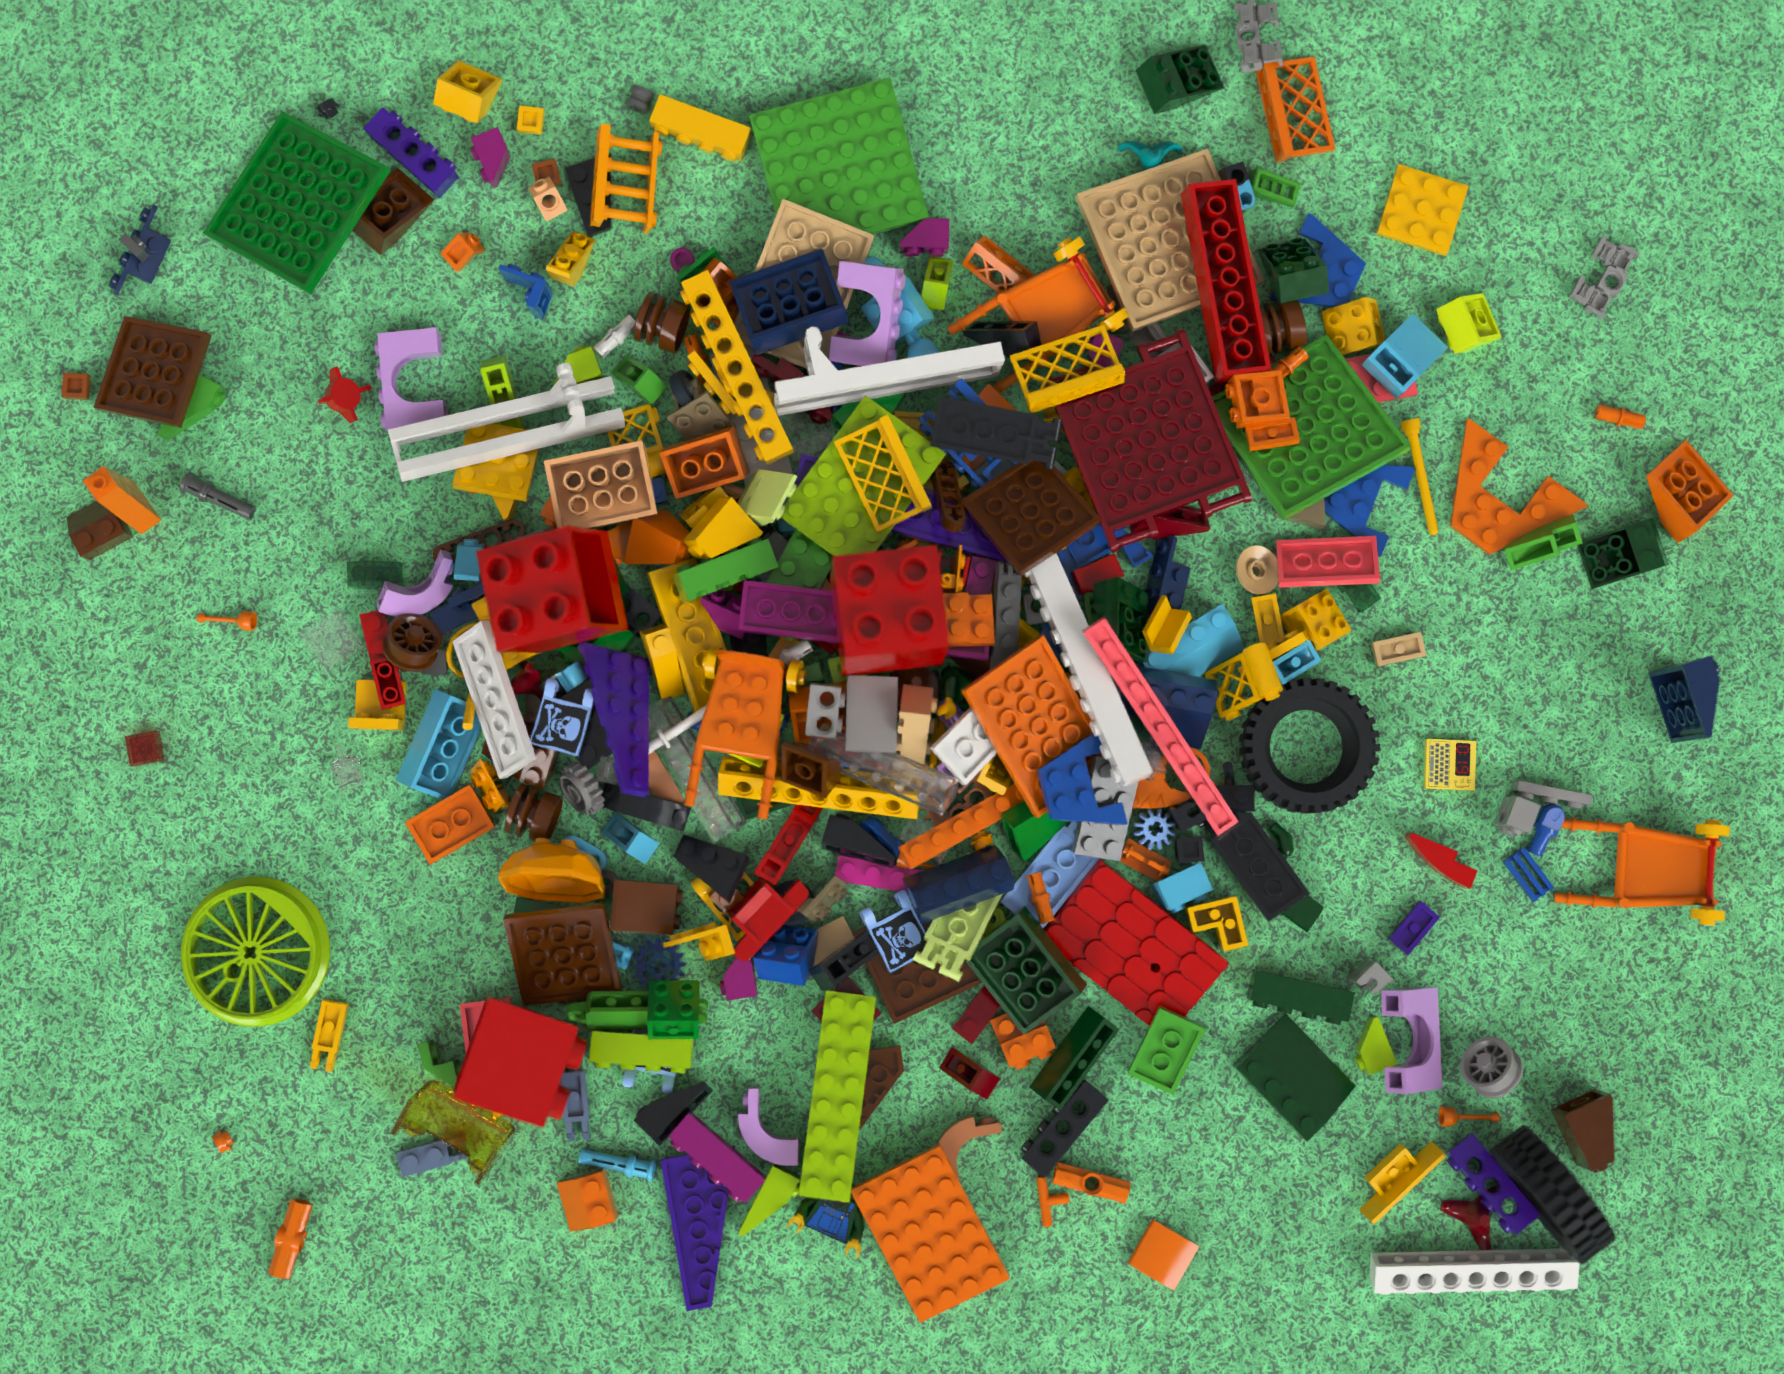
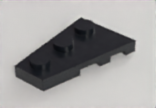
[565,152,612,237]
[673,835,750,903]

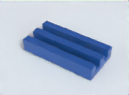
[1503,847,1554,902]

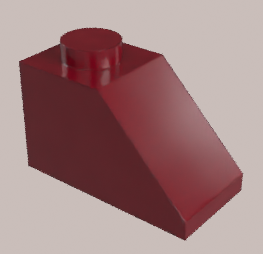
[939,1047,1001,1100]

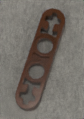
[931,459,966,532]
[433,519,526,565]

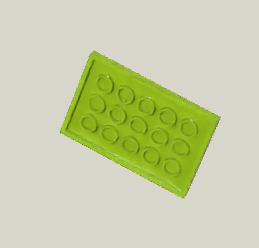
[780,395,946,556]

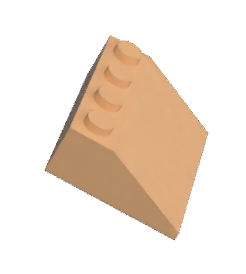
[544,440,658,529]

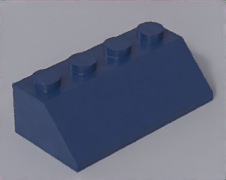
[902,845,1015,924]

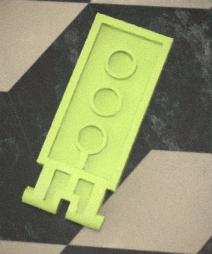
[913,852,1013,982]

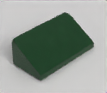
[1282,896,1324,932]

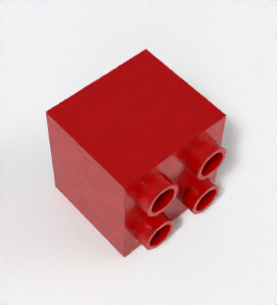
[476,526,629,653]
[830,545,950,676]
[452,995,587,1128]

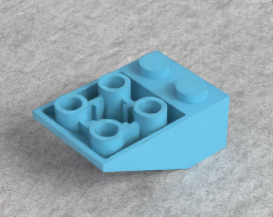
[1361,314,1448,399]

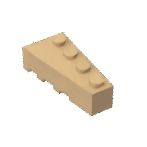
[892,684,937,784]

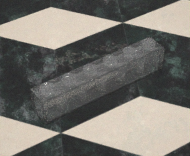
[649,696,747,843]
[808,723,959,816]

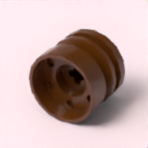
[634,292,691,354]
[1260,300,1307,355]
[504,783,563,842]

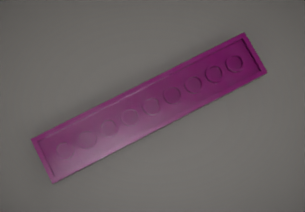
[738,580,990,661]

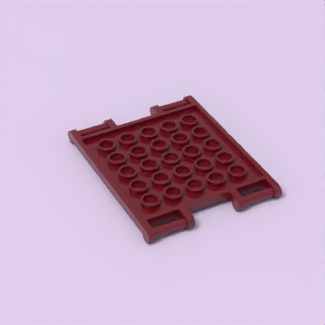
[1046,328,1252,553]

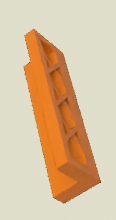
[961,235,1035,294]

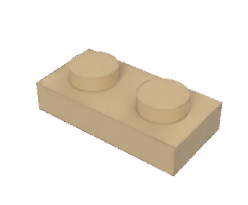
[1371,632,1427,667]

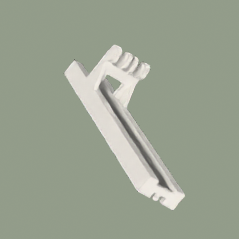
[773,326,1005,416]
[388,363,625,482]

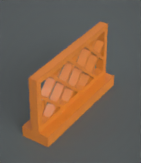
[1256,56,1335,163]

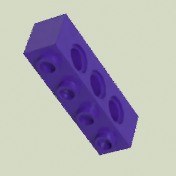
[363,107,459,199]
[1445,1133,1540,1235]

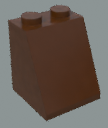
[610,879,683,935]
[1550,1089,1614,1173]

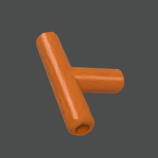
[1036,1175,1070,1227]

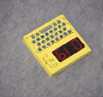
[1423,739,1476,791]

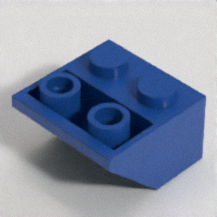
[753,925,818,986]

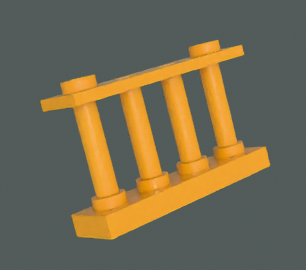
[590,123,662,234]

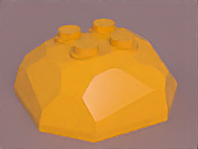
[498,838,606,903]

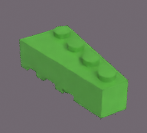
[672,536,779,603]

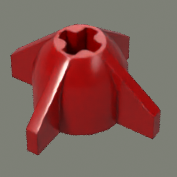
[318,366,372,423]

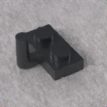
[1215,762,1255,812]

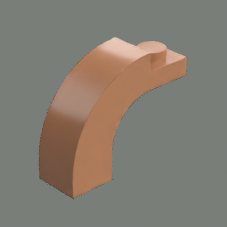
[935,1114,1002,1178]

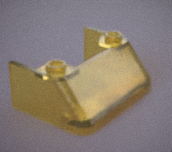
[390,1080,515,1185]

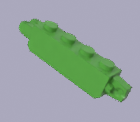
[567,991,708,1030]

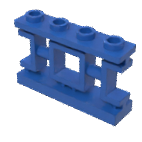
[918,378,1017,489]

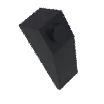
[962,321,1042,361]
[821,814,895,869]
[808,929,879,991]
[634,1081,713,1146]

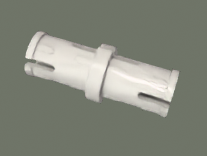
[593,314,635,359]

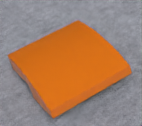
[1127,1219,1199,1290]

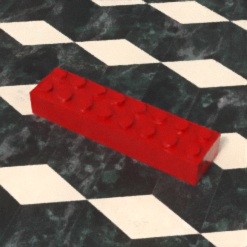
[1181,179,1271,384]

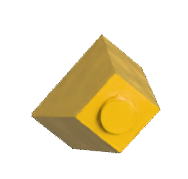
[683,497,763,559]

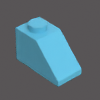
[453,539,485,581]
[1272,640,1322,685]
[601,812,660,864]

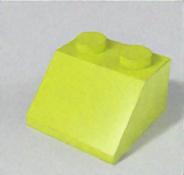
[1436,293,1502,354]

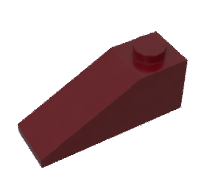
[1130,506,1210,539]
[951,985,1000,1044]

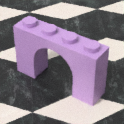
[829,260,906,366]
[374,327,448,432]
[1381,987,1442,1094]

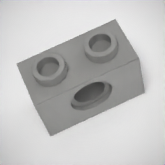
[1493,796,1541,837]

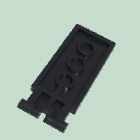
[930,396,1063,469]
[1197,812,1310,923]

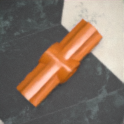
[1052,1161,1131,1204]
[268,1198,313,1279]

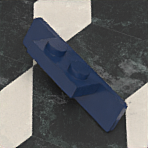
[108,204,171,295]
[1145,536,1191,620]
[430,579,485,634]

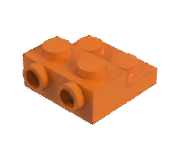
[1225,370,1290,428]
[943,593,995,647]
[990,1013,1056,1070]

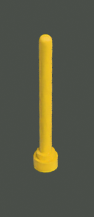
[1400,418,1438,535]

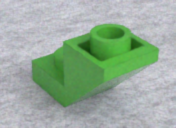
[418,1040,462,1087]

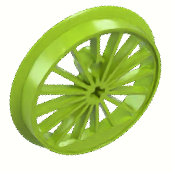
[181,877,330,1027]

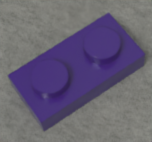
[1387,901,1440,955]

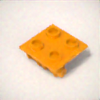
[940,545,965,593]
[470,759,510,814]

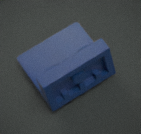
[498,264,553,320]

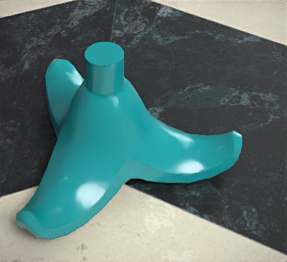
[1118,141,1182,170]

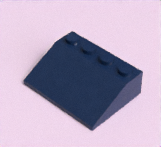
[729,248,849,356]
[1648,656,1720,743]
[1114,666,1218,750]

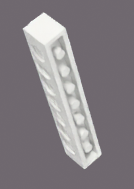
[1370,1248,1580,1295]

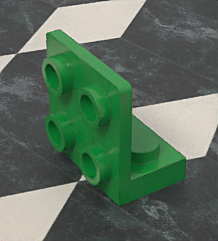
[647,980,700,1039]

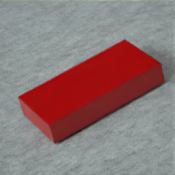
[1070,553,1124,595]

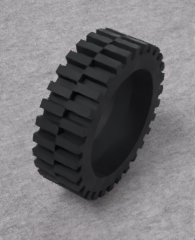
[1239,678,1380,814]
[1490,1125,1617,1265]

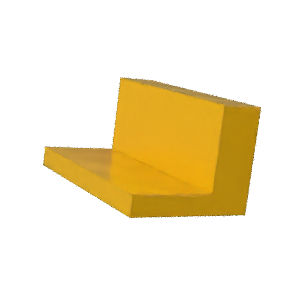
[1142,595,1192,655]

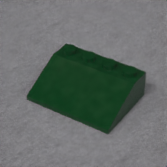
[965,906,1087,1035]
[1232,1013,1356,1142]

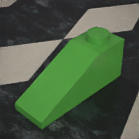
[157,374,226,441]

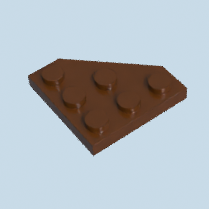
[859,1045,904,1129]

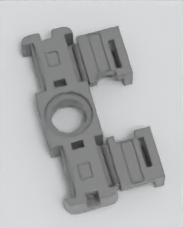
[1234,0,1283,73]
[1568,235,1639,319]

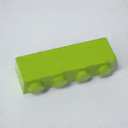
[589,1031,694,1073]

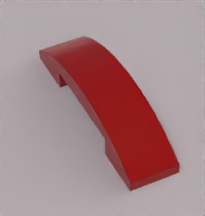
[754,804,823,886]

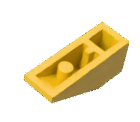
[639,624,685,701]

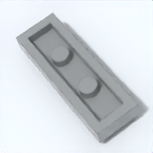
[1511,781,1593,809]

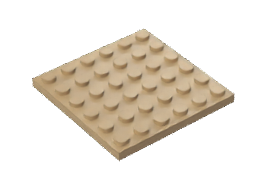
[1075,149,1264,331]

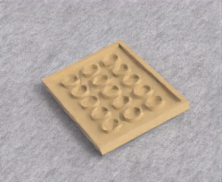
[734,199,875,369]

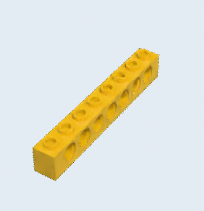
[680,270,794,465]
[718,756,922,819]

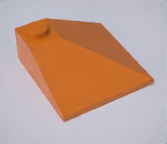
[1646,440,1734,543]

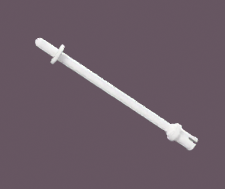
[649,639,813,754]

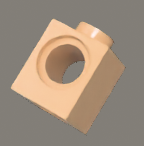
[528,177,567,222]

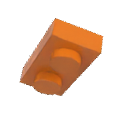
[1244,417,1300,452]

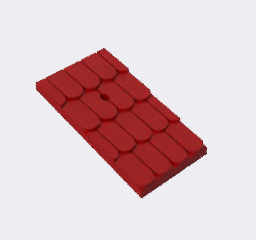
[1043,859,1229,1026]

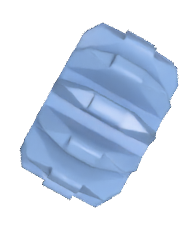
[1133,808,1175,850]

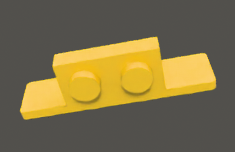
[1359,1142,1446,1224]

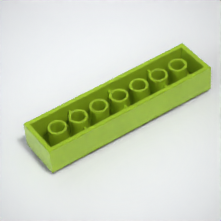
[799,990,876,1202]

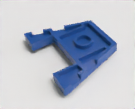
[1269,213,1366,308]
[1324,465,1415,557]
[1058,524,1153,600]
[1037,733,1128,826]

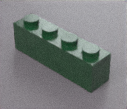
[1247,969,1355,1025]
[1029,1006,1120,1111]

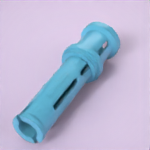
[579,1148,657,1182]

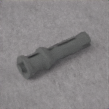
[179,472,256,521]

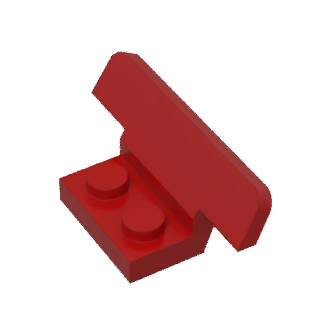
[727,878,810,962]

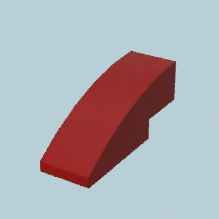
[1405,832,1478,889]

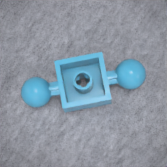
[860,256,939,358]

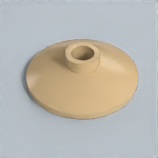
[1236,545,1278,594]

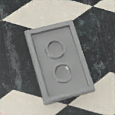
[845,675,898,753]

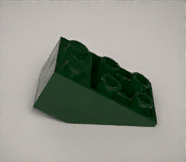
[1135,44,1224,114]
[1258,238,1329,304]
[1577,518,1669,589]
[1093,577,1148,663]

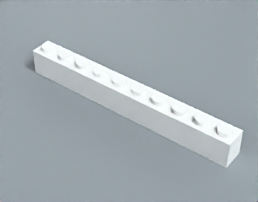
[1024,553,1153,788]

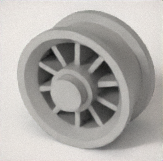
[1460,1036,1523,1098]

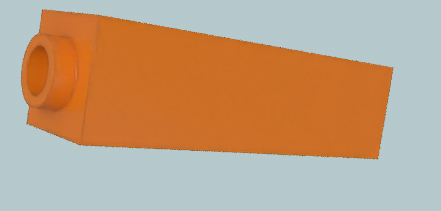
[83,466,162,534]

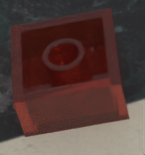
[125,730,165,767]

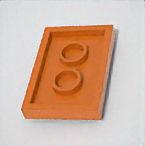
[405,784,496,865]

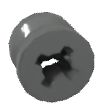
[625,85,654,114]

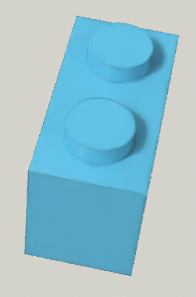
[1150,862,1213,913]

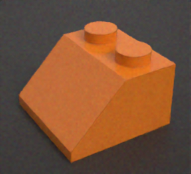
[557,1169,619,1232]

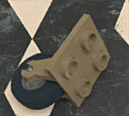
[666,370,736,440]
[774,875,849,926]

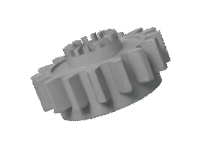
[560,762,605,815]

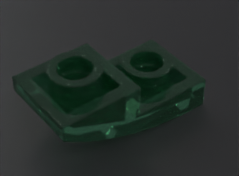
[1337,584,1381,613]

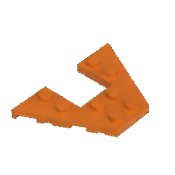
[1449,418,1588,555]

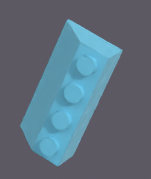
[1136,604,1245,677]
[396,689,482,800]

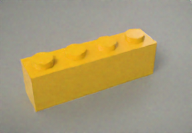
[649,94,752,162]

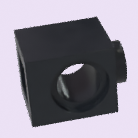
[1174,836,1205,863]

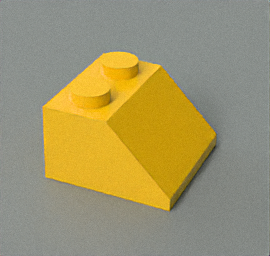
[433,60,502,123]

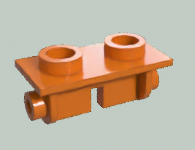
[1120,838,1172,881]

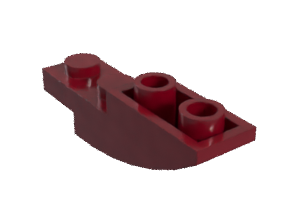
[751,354,833,426]

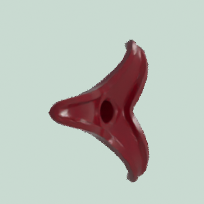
[510,660,543,702]
[1440,1186,1496,1250]

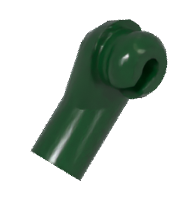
[1268,821,1294,859]

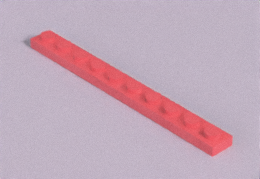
[1082,617,1239,836]

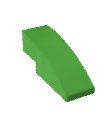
[1503,514,1583,570]

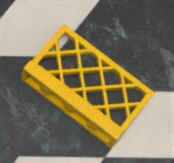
[1010,325,1125,414]
[834,414,932,533]

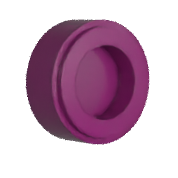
[670,248,695,272]

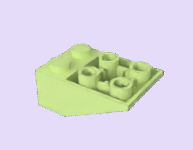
[737,469,797,528]

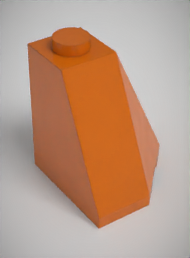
[624,509,691,564]

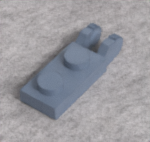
[560,1069,590,1142]
[396,1136,471,1177]

